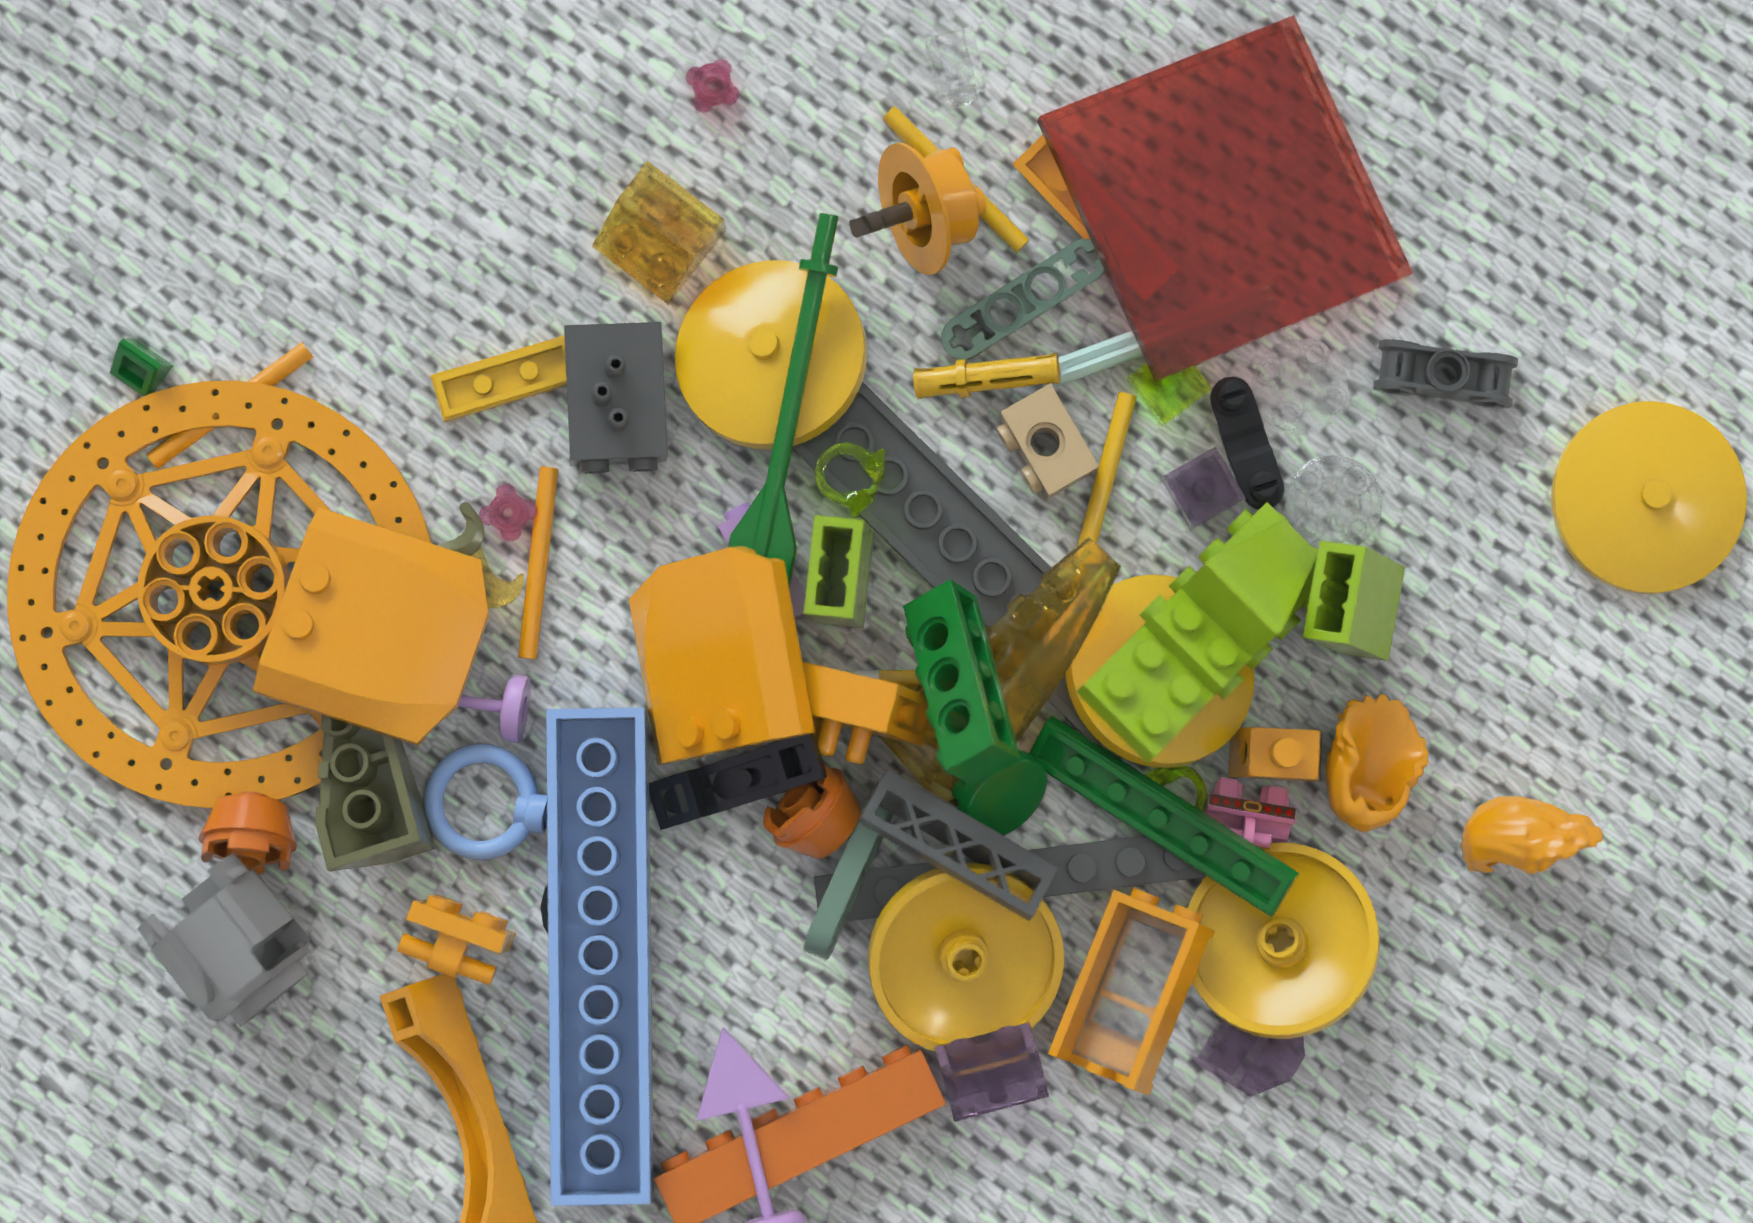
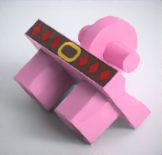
[1204,777,1296,849]

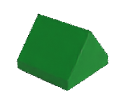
[110,338,174,396]

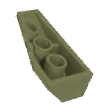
[315,715,435,872]

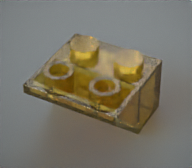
[592,161,727,305]

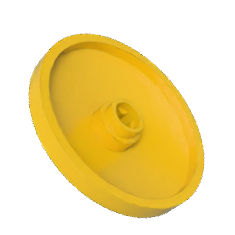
[675,260,867,450]
[1551,401,1747,594]
[1065,574,1254,768]
[1182,842,1380,1039]
[867,863,1064,1056]

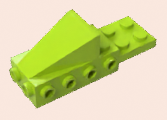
[1076,502,1318,764]

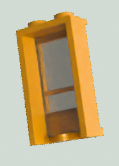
[1048,887,1215,1096]

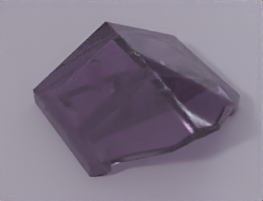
[1194,1018,1305,1097]

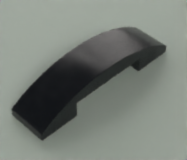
[649,733,827,830]

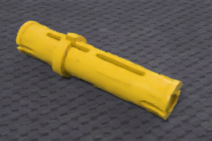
[913,352,1061,399]

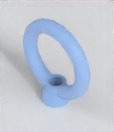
[424,744,547,860]

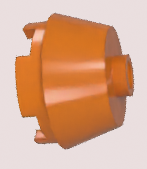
[763,763,861,859]
[198,791,297,875]

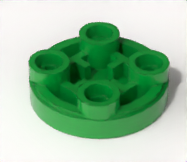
[952,750,1047,836]

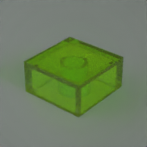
[1126,341,1212,427]

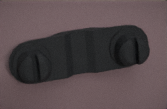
[1210,376,1284,510]

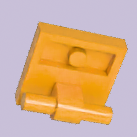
[397,894,516,986]

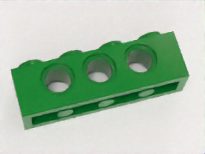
[903,579,1021,786]

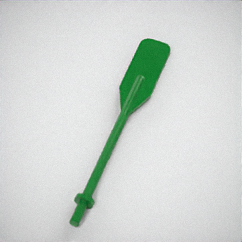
[728,213,839,587]

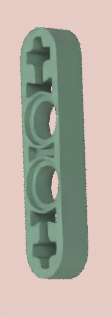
[941,239,1107,360]
[803,787,893,960]

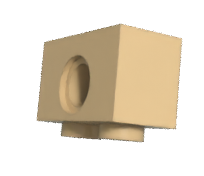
[996,383,1099,501]

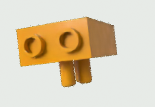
[802,662,929,765]

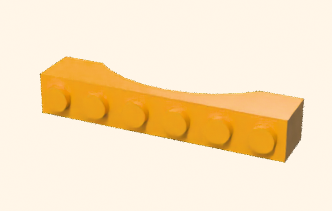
[379,974,539,1223]

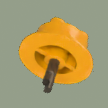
[849,142,986,275]

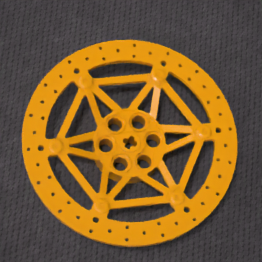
[7,380,432,808]

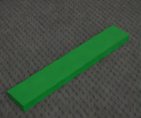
[1029,716,1299,917]

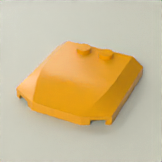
[253,507,489,746]
[629,546,815,766]

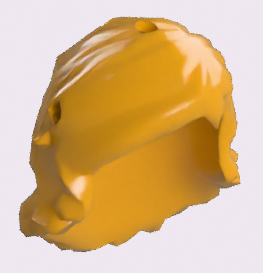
[1326,694,1429,833]
[1460,796,1603,875]

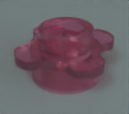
[686,59,739,113]
[479,484,537,541]

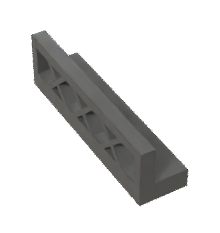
[858,769,1058,921]

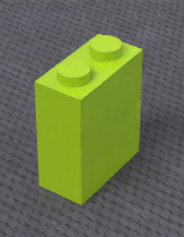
[804,515,874,628]
[1302,541,1405,661]

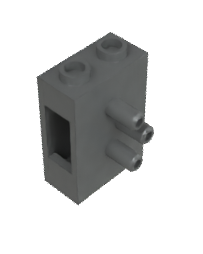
[564,322,668,474]

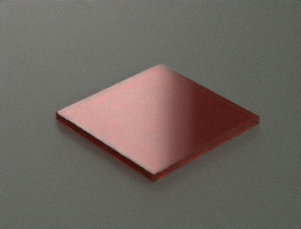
[1037,15,1413,383]

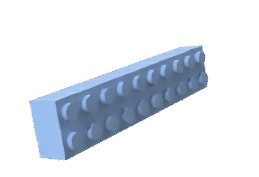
[546,707,654,1206]

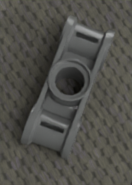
[1373,339,1518,408]

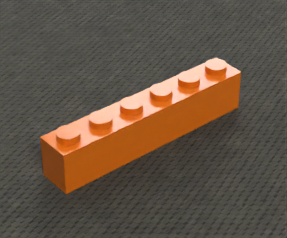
[654,1044,946,1223]

